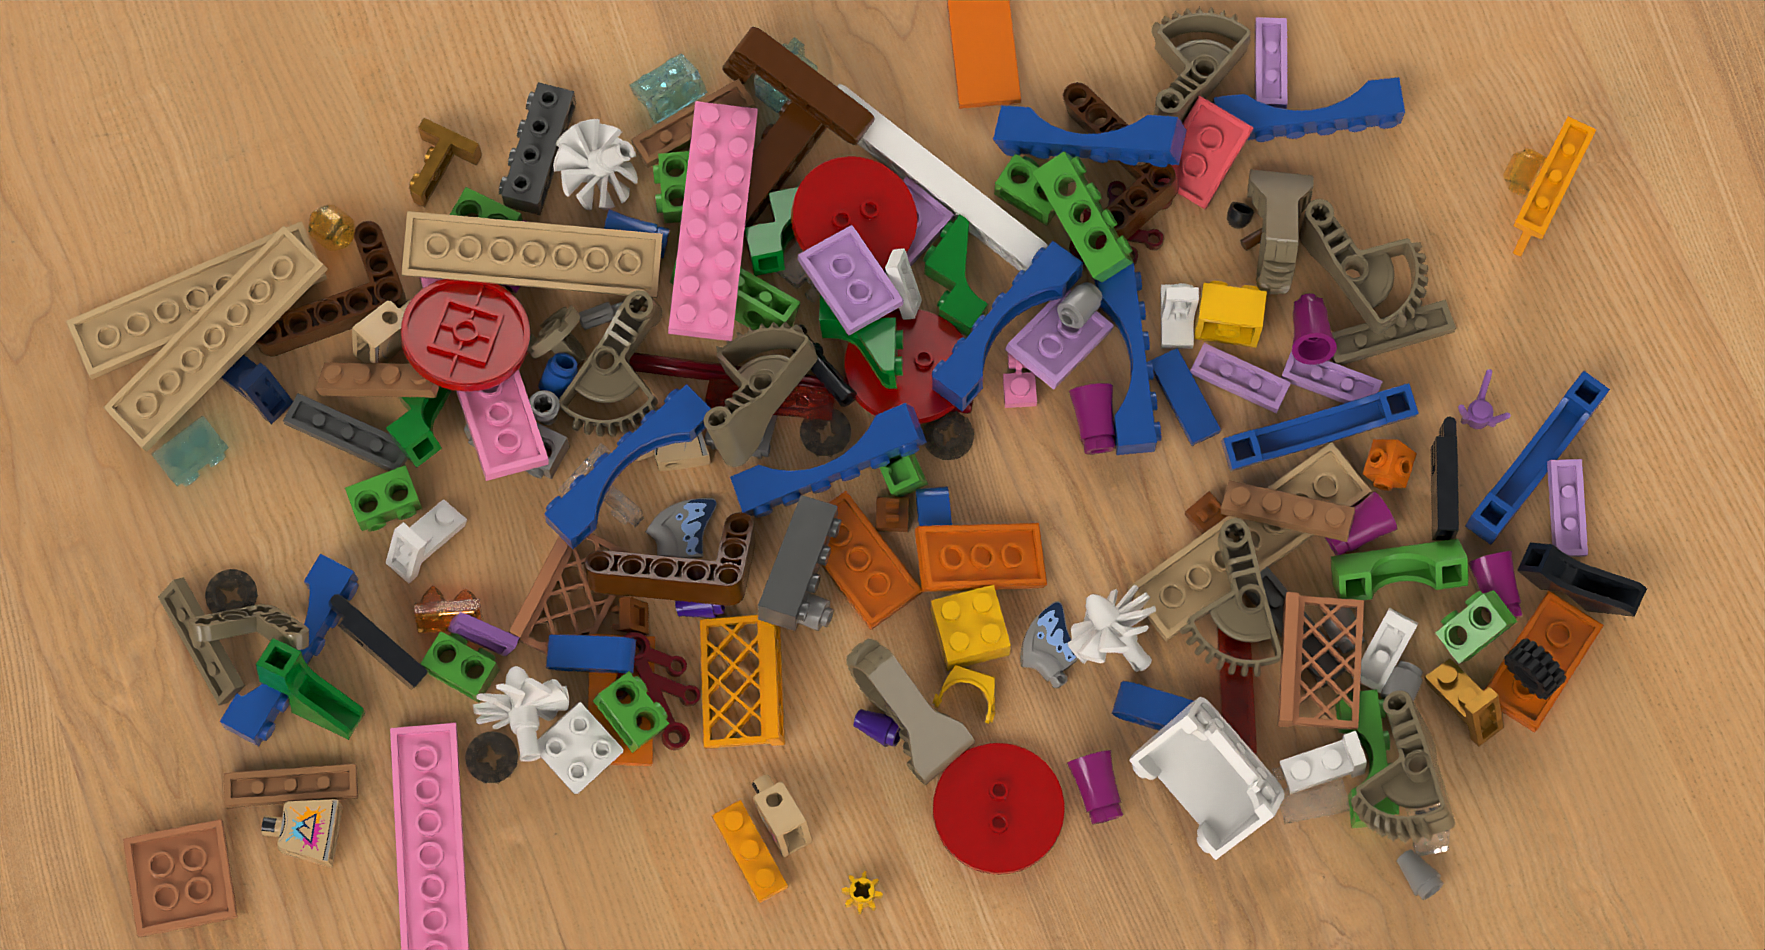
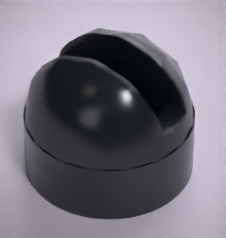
[1227,202,1254,229]

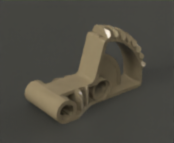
[1151,6,1250,124]
[1247,169,1314,295]
[1299,199,1428,334]
[559,290,662,437]
[703,322,818,467]
[1180,518,1282,677]
[846,639,975,785]
[1351,690,1455,844]

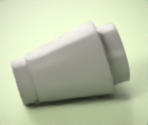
[529,390,560,425]
[1396,849,1444,900]

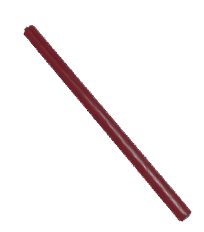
[629,353,973,414]

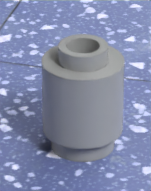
[1057,282,1102,328]
[799,593,834,631]
[1323,607,1365,654]
[1380,661,1423,702]

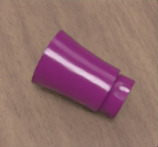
[1292,293,1337,365]
[1069,383,1116,455]
[1324,491,1398,556]
[1468,551,1523,619]
[1067,750,1123,825]

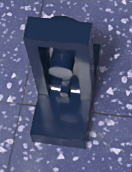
[220,354,293,425]

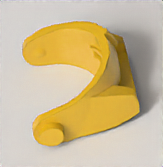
[932,665,996,724]

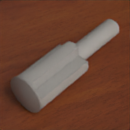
[579,301,624,330]

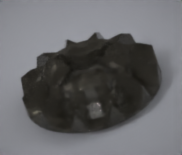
[800,407,851,457]
[923,411,974,460]
[205,569,258,613]
[465,732,518,784]

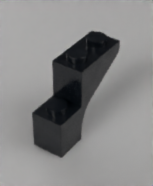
[1517,542,1647,617]

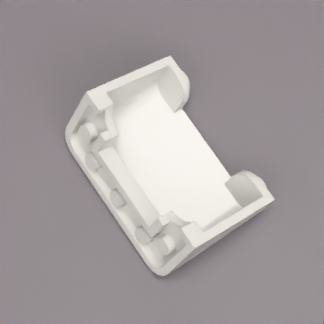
[1129,697,1285,860]

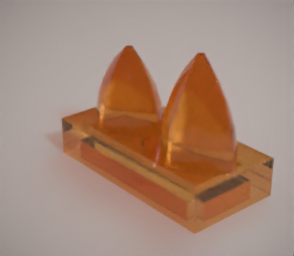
[414,586,483,633]

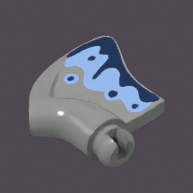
[645,498,717,559]
[1020,601,1078,689]

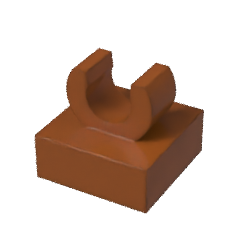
[1185,491,1228,534]
[876,497,909,532]
[611,597,649,635]

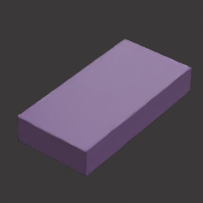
[448,611,519,656]

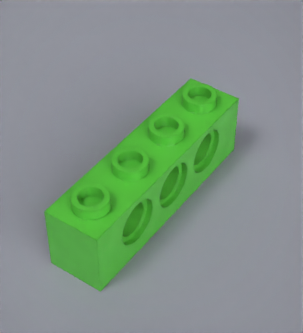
[1033,151,1134,283]
[670,259,801,331]

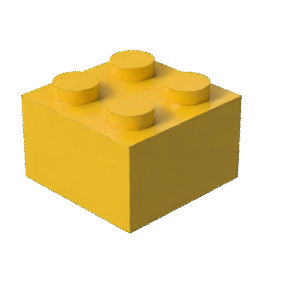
[1194,281,1267,348]
[930,585,1011,671]

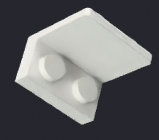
[538,702,623,794]

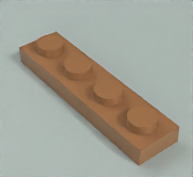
[631,79,755,168]
[316,362,439,398]
[1221,480,1355,542]
[224,764,358,808]

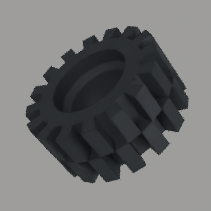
[1504,638,1566,699]

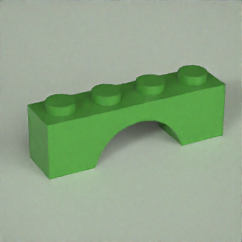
[1331,539,1468,600]
[1335,690,1399,828]

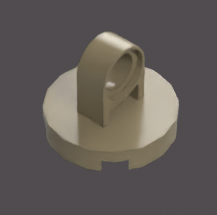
[528,305,586,365]

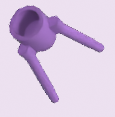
[1458,369,1511,429]

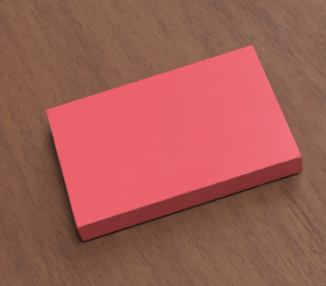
[1158,96,1254,209]

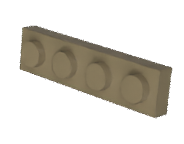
[1331,300,1456,365]
[158,577,245,705]

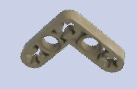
[189,604,309,650]

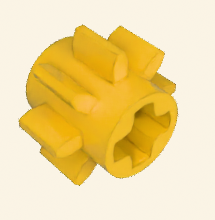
[841,871,883,915]

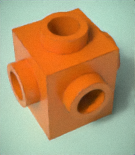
[1363,439,1417,491]

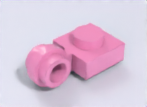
[1003,353,1037,408]

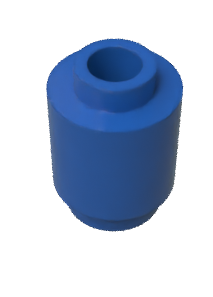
[538,353,578,399]

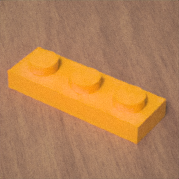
[712,800,788,903]

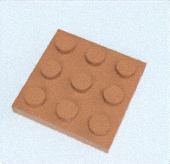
[123,819,238,938]

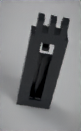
[1431,416,1459,541]
[329,594,429,690]

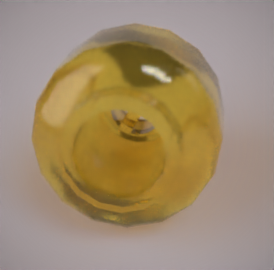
[1503,148,1546,197]
[308,204,355,251]

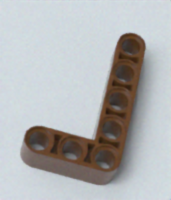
[722,27,875,145]
[1063,82,1179,240]
[256,221,406,357]
[585,512,755,606]

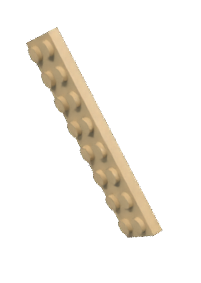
[402,211,663,298]
[66,221,327,380]
[103,226,328,451]
[1127,442,1372,642]

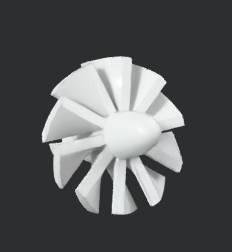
[553,119,638,210]
[1068,585,1156,672]
[473,666,569,762]

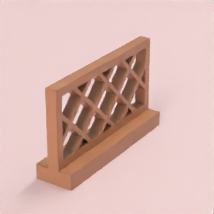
[508,533,630,655]
[1277,592,1364,730]

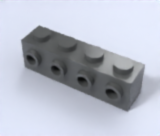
[499,82,576,216]
[758,495,842,631]

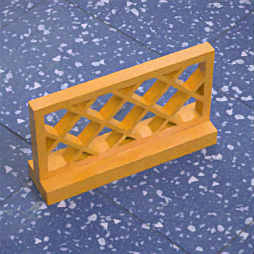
[1513,116,1597,257]
[700,615,785,749]

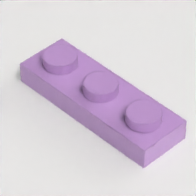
[1255,17,1287,109]
[1190,343,1291,414]
[1281,350,1382,403]
[1547,459,1588,557]

